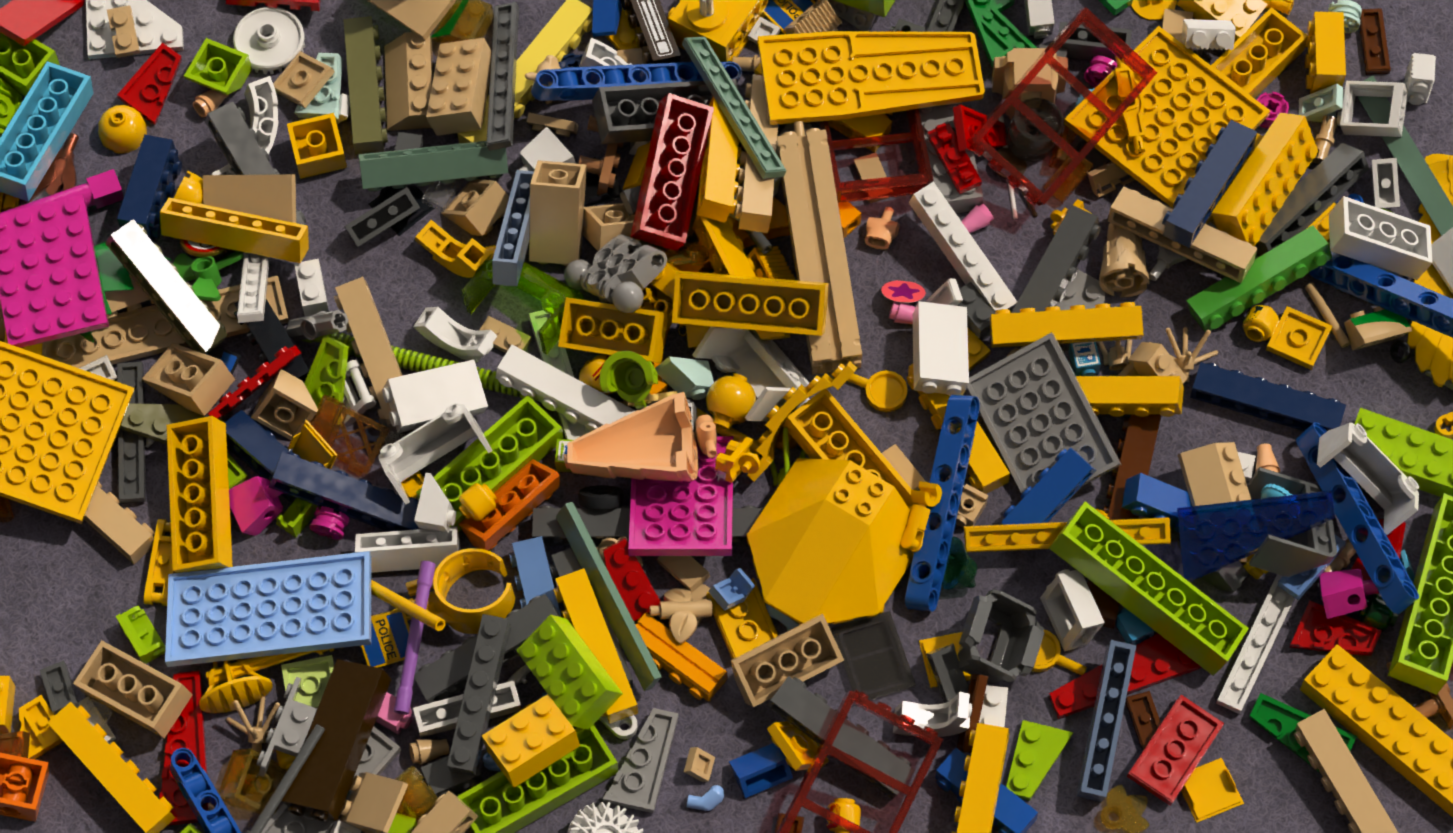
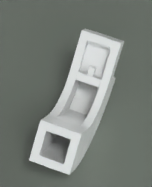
[413,307,497,362]
[893,692,972,737]

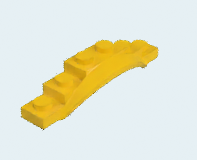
[747,361,857,482]

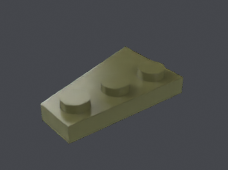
[120,403,204,445]

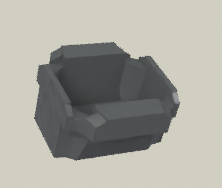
[958,589,1044,685]

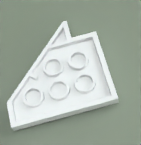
[86,0,184,59]

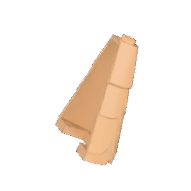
[564,392,698,482]

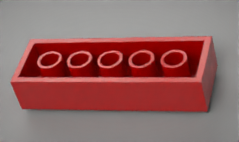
[630,93,714,251]

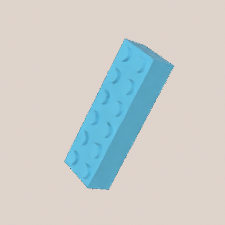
[0,61,94,202]

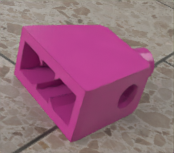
[229,476,283,536]
[1320,569,1379,619]

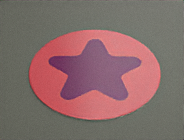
[881,280,926,303]

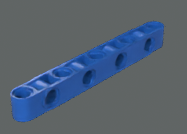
[531,61,742,101]
[1309,251,1453,338]
[905,394,980,612]
[1296,422,1419,614]
[170,748,242,833]

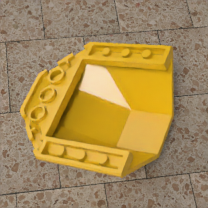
[746,458,914,624]

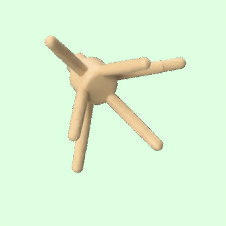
[1166,327,1218,382]
[226,696,280,756]

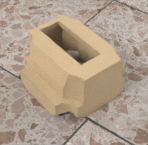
[992,48,1068,119]

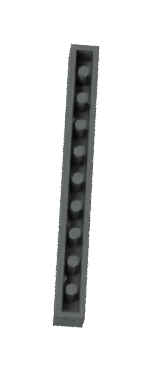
[532,505,764,546]

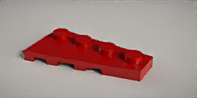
[208,345,301,419]

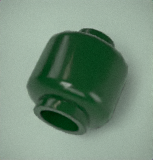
[1358,594,1398,632]

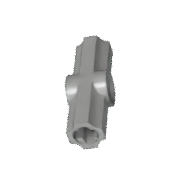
[286,310,349,341]

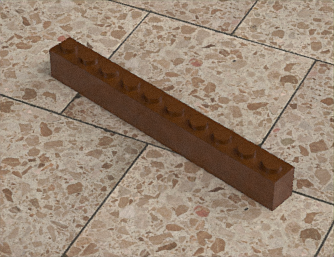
[1087,414,1161,629]

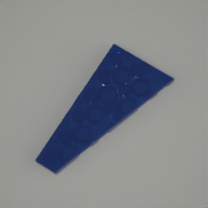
[1177,490,1335,582]

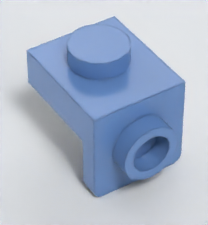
[708,568,755,611]

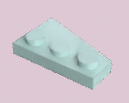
[294,53,343,120]

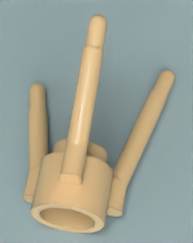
[1097,306,1132,370]

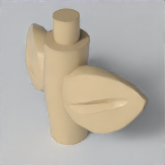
[649,588,712,644]

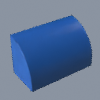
[729,743,793,798]

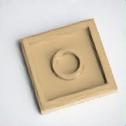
[273,51,335,108]

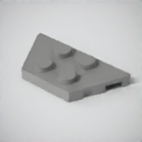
[1056,270,1105,345]

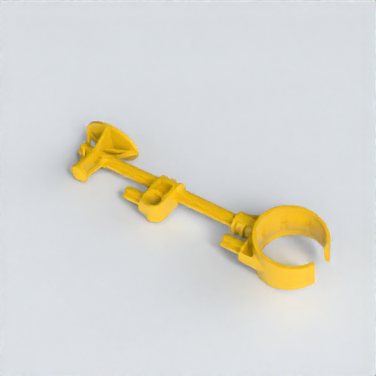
[199,548,515,713]

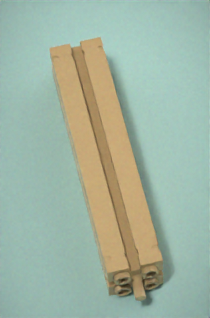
[777,121,862,375]

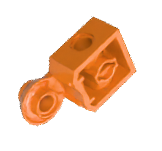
[0,753,49,822]

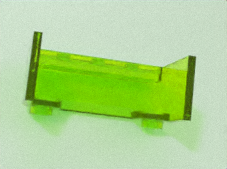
[462,259,584,355]

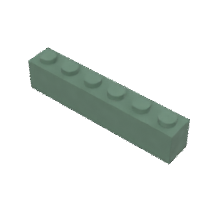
[359,141,508,191]

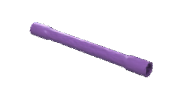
[394,561,436,715]

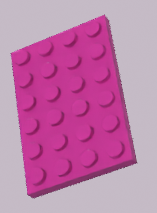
[0,195,109,348]
[628,436,734,556]

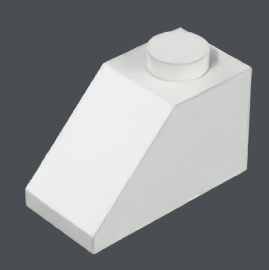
[1371,158,1400,208]
[414,473,456,533]

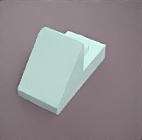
[1299,84,1343,122]

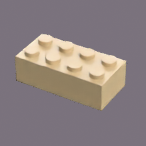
[426,38,492,136]
[73,640,193,738]

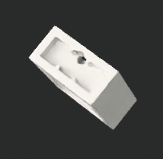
[1337,81,1408,137]
[1040,569,1105,651]

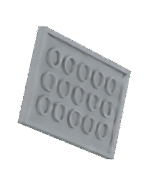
[967,332,1122,494]

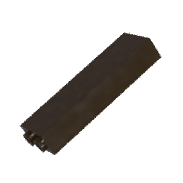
[282,659,392,822]

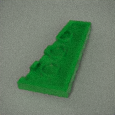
[1249,693,1357,773]

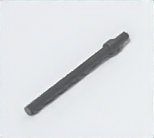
[246,724,325,833]

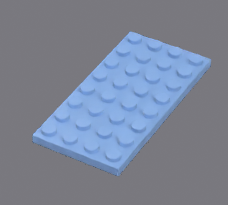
[165,551,371,667]

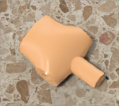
[865,207,899,250]
[695,415,717,458]

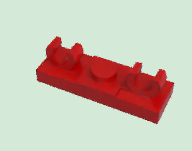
[927,123,982,194]

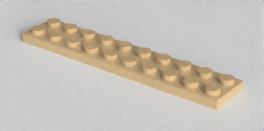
[42,276,289,368]

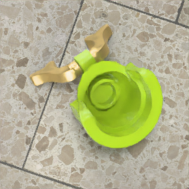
[600,351,678,409]

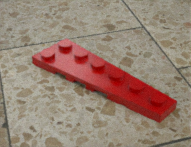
[1049,633,1202,719]
[159,671,210,826]

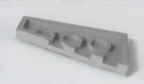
[603,708,679,813]

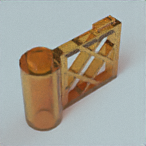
[310,395,390,476]

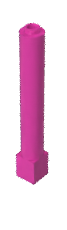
[0,169,124,214]

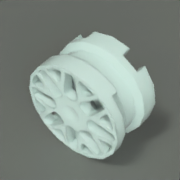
[1328,0,1362,33]

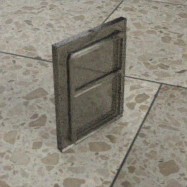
[831,611,916,704]

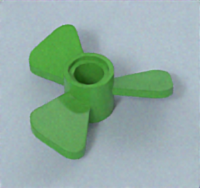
[173,251,244,301]

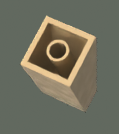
[529,160,586,266]

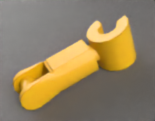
[901,481,942,552]

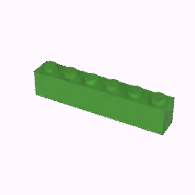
[1186,225,1332,332]

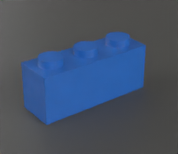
[1122,473,1198,533]

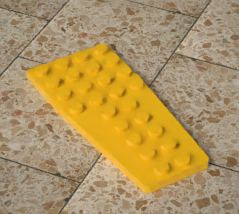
[757,31,985,125]

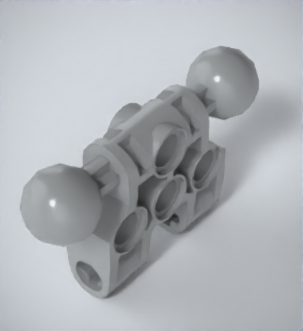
[564,234,667,313]

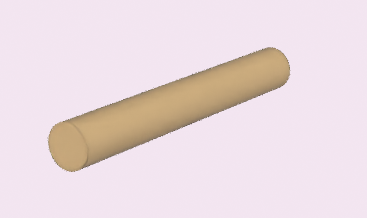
[1305,283,1350,348]

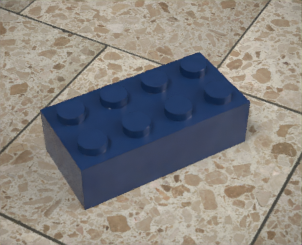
[117,134,182,244]

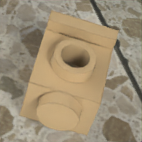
[956,484,988,527]

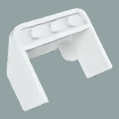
[692,326,809,422]
[378,403,493,504]
[1317,423,1419,535]

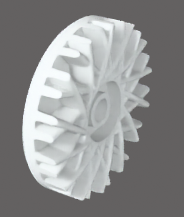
[233,7,305,74]
[567,802,643,833]

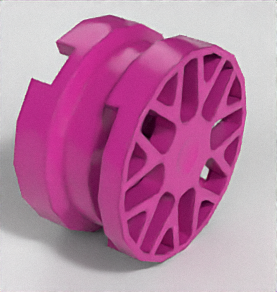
[1084,56,1117,88]
[1257,92,1289,129]
[309,506,350,540]

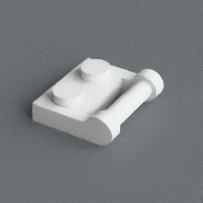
[341,360,376,426]

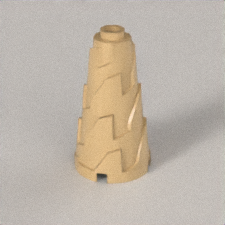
[1099,223,1149,297]

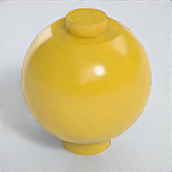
[706,373,756,431]

